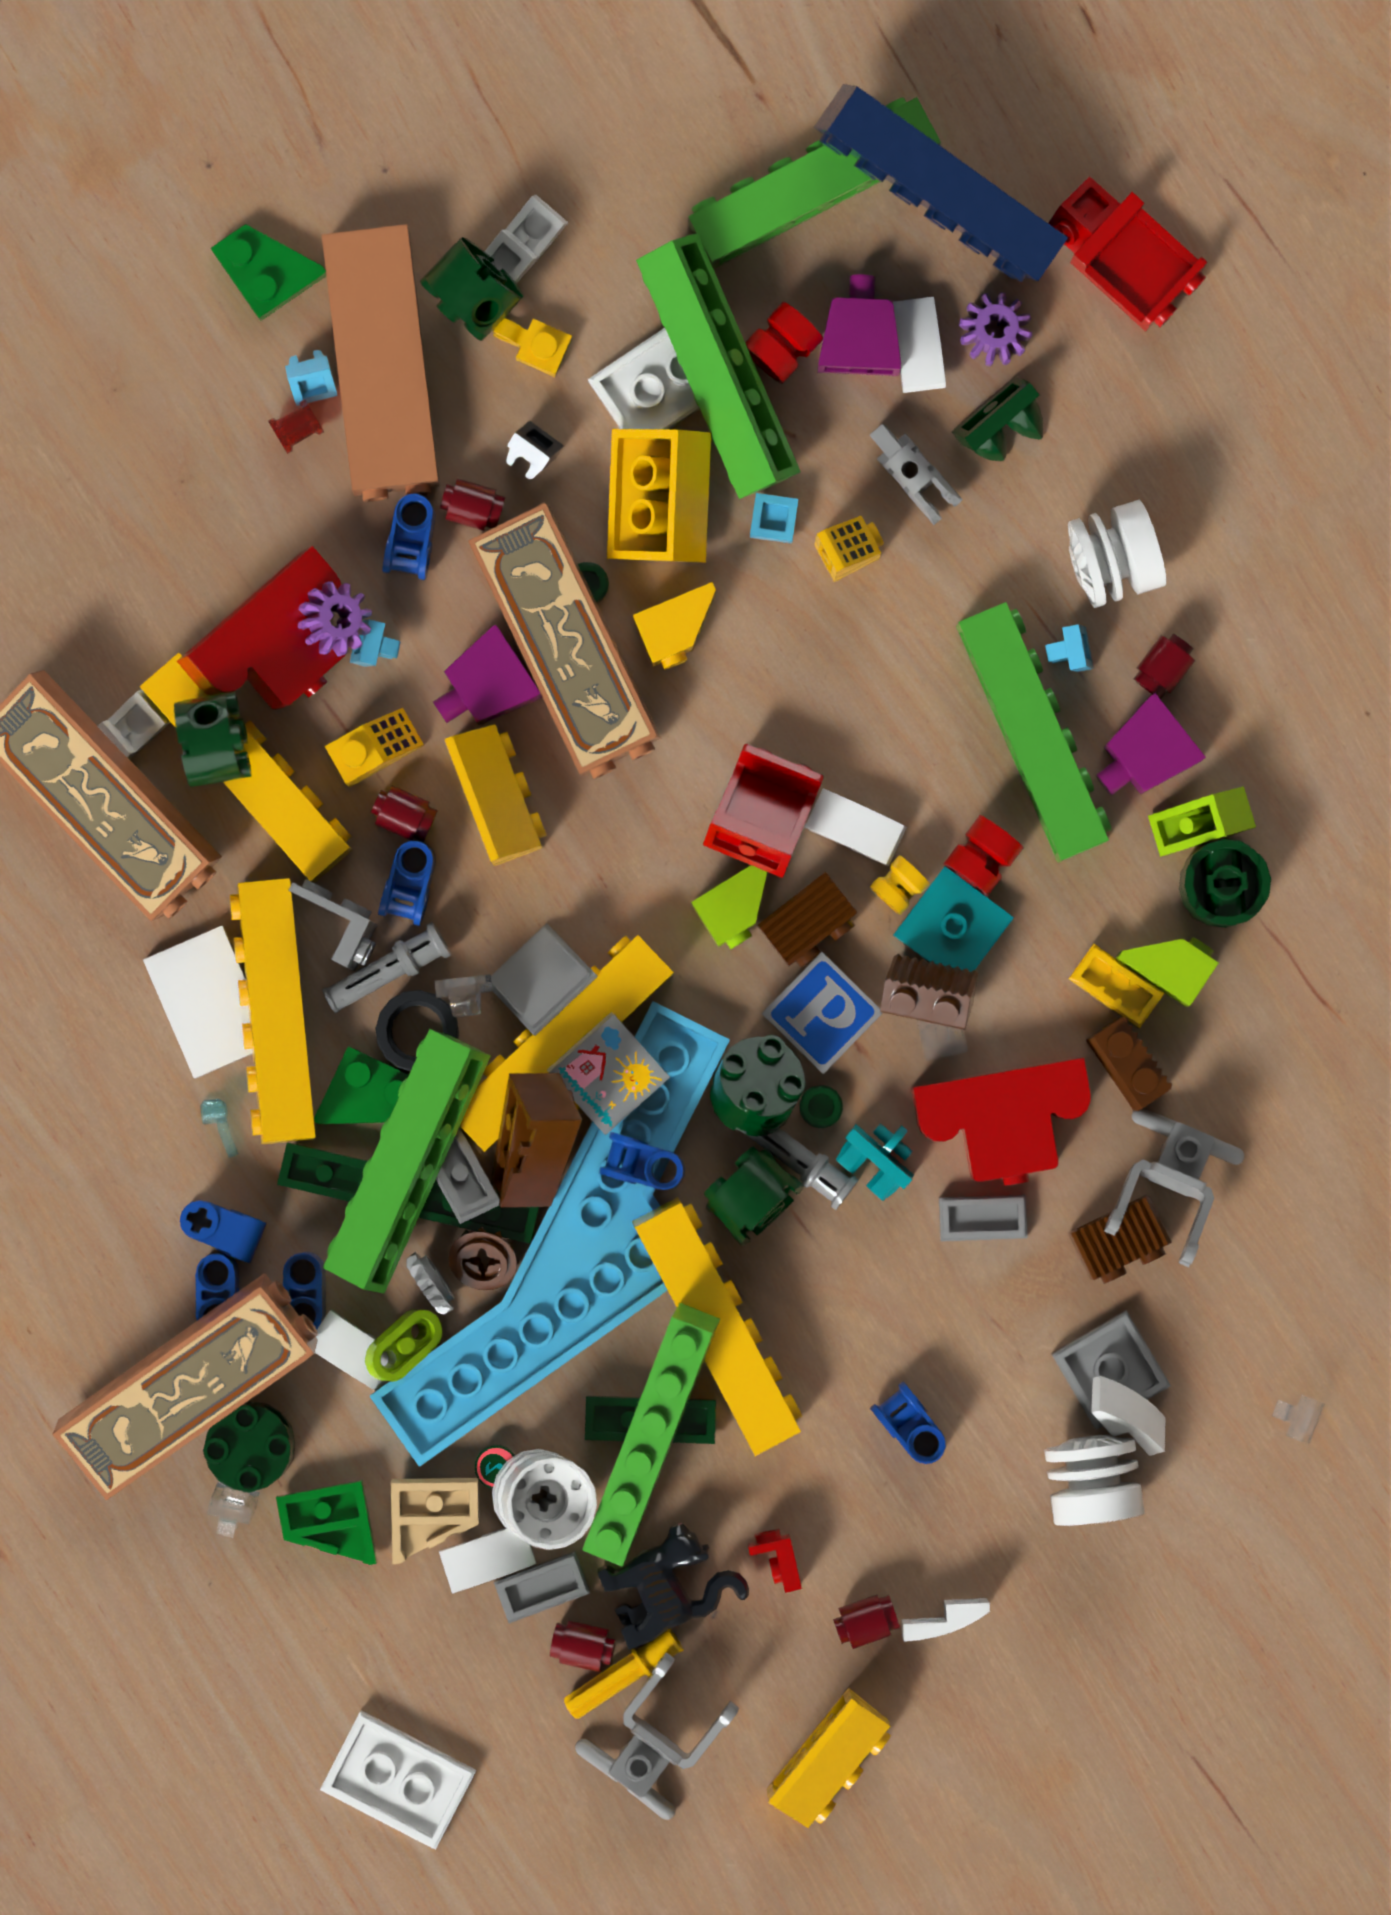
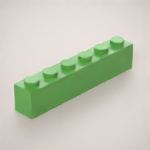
[688,97,941,269]
[636,233,801,499]
[956,602,1112,863]
[323,1029,491,1294]
[582,1303,720,1567]

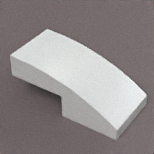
[485,195,568,283]
[893,296,946,393]
[97,690,170,760]
[805,788,907,866]
[315,1309,389,1391]
[1091,1376,1166,1456]
[439,1528,536,1594]
[901,1598,990,1642]

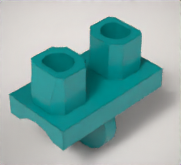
[836,1123,914,1201]

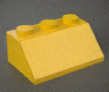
[607,429,711,563]
[444,724,547,867]
[767,1687,891,1828]

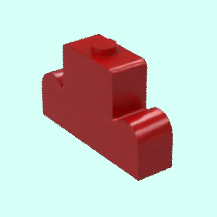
[176,546,346,710]
[911,1058,1091,1186]

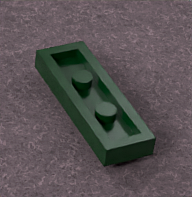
[585,1396,716,1444]

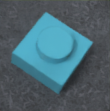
[750,493,799,543]

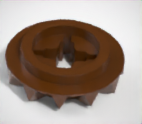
[448,1226,518,1290]

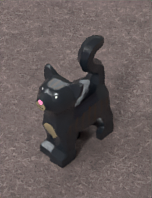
[597,1523,749,1650]

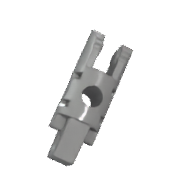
[870,424,963,525]

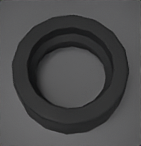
[376,990,459,1071]

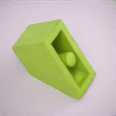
[1148,786,1256,857]
[691,865,767,950]
[1115,937,1219,1007]

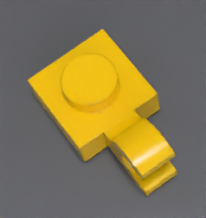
[493,318,572,377]

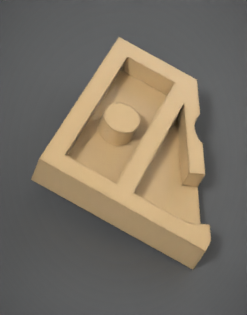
[391,1478,479,1564]

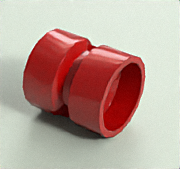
[745,302,823,384]
[943,815,1024,897]

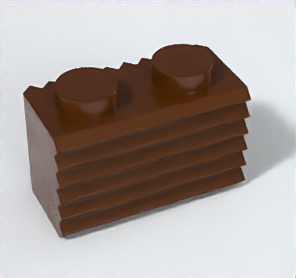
[757,872,857,968]
[880,954,978,1030]
[1086,1017,1172,1111]
[1068,1195,1172,1284]

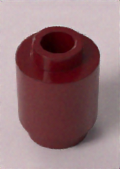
[439,478,506,531]
[1133,633,1195,700]
[370,785,438,842]
[833,1594,900,1649]
[550,1621,616,1672]

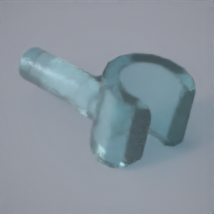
[200,1099,238,1158]

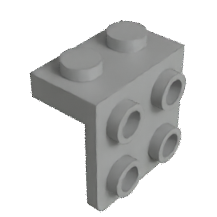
[289,879,378,971]

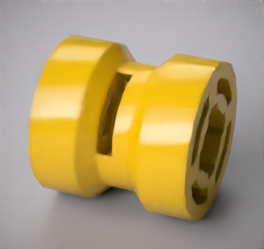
[869,855,930,915]

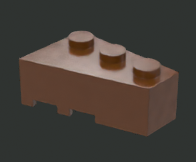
[491,1073,582,1207]

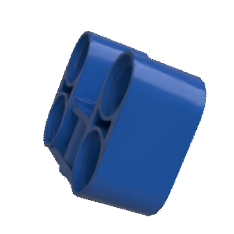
[196,1251,326,1330]

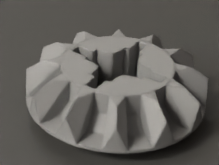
[407,1251,455,1314]

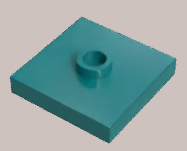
[893,866,1014,972]

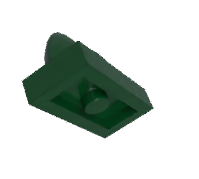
[952,376,1043,461]

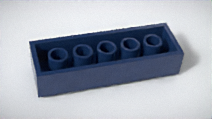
[814,84,1068,282]

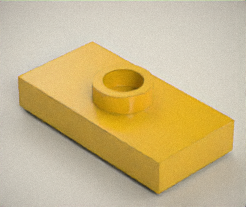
[1068,943,1164,1029]

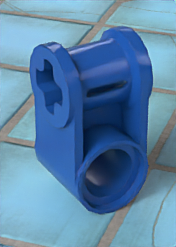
[382,494,436,580]
[378,841,436,926]
[599,1132,685,1190]
[180,1200,267,1263]
[870,1381,946,1464]

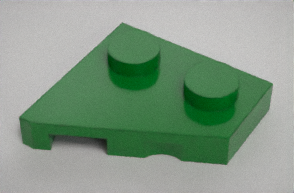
[210,224,326,322]
[314,1046,409,1124]
[276,1480,378,1565]

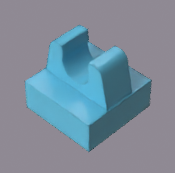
[285,350,338,406]
[349,619,401,667]
[1045,624,1094,672]

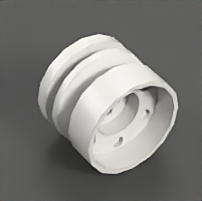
[1068,499,1166,608]
[1044,1435,1145,1526]
[492,1449,597,1550]

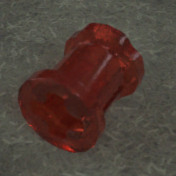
[268,399,325,454]

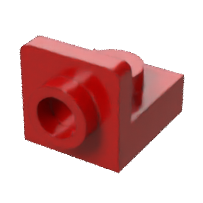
[1048,176,1120,254]
[748,1529,802,1593]

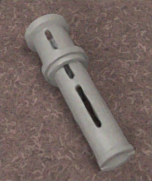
[322,922,451,1014]
[736,1128,859,1210]

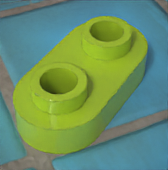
[365,1309,442,1382]

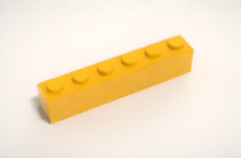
[140,652,353,883]
[229,878,315,1144]
[460,935,674,1152]
[632,1197,803,1456]

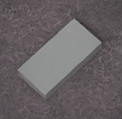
[939,1195,1028,1241]
[494,1551,590,1623]

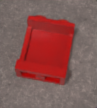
[1070,192,1208,332]
[703,744,824,878]

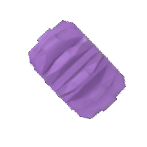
[959,292,1032,366]
[297,582,372,656]

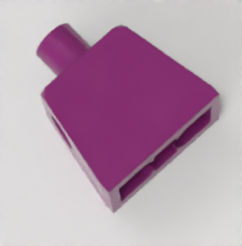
[817,274,901,376]
[433,625,542,725]
[1096,693,1206,795]

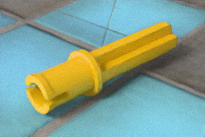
[564,1628,684,1719]

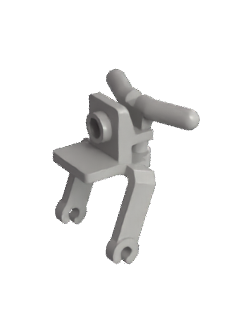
[1104,1108,1245,1267]
[575,1652,739,1820]

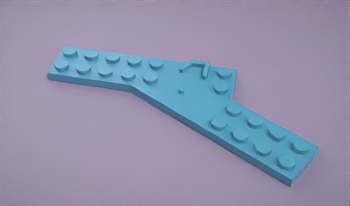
[369,1001,730,1467]

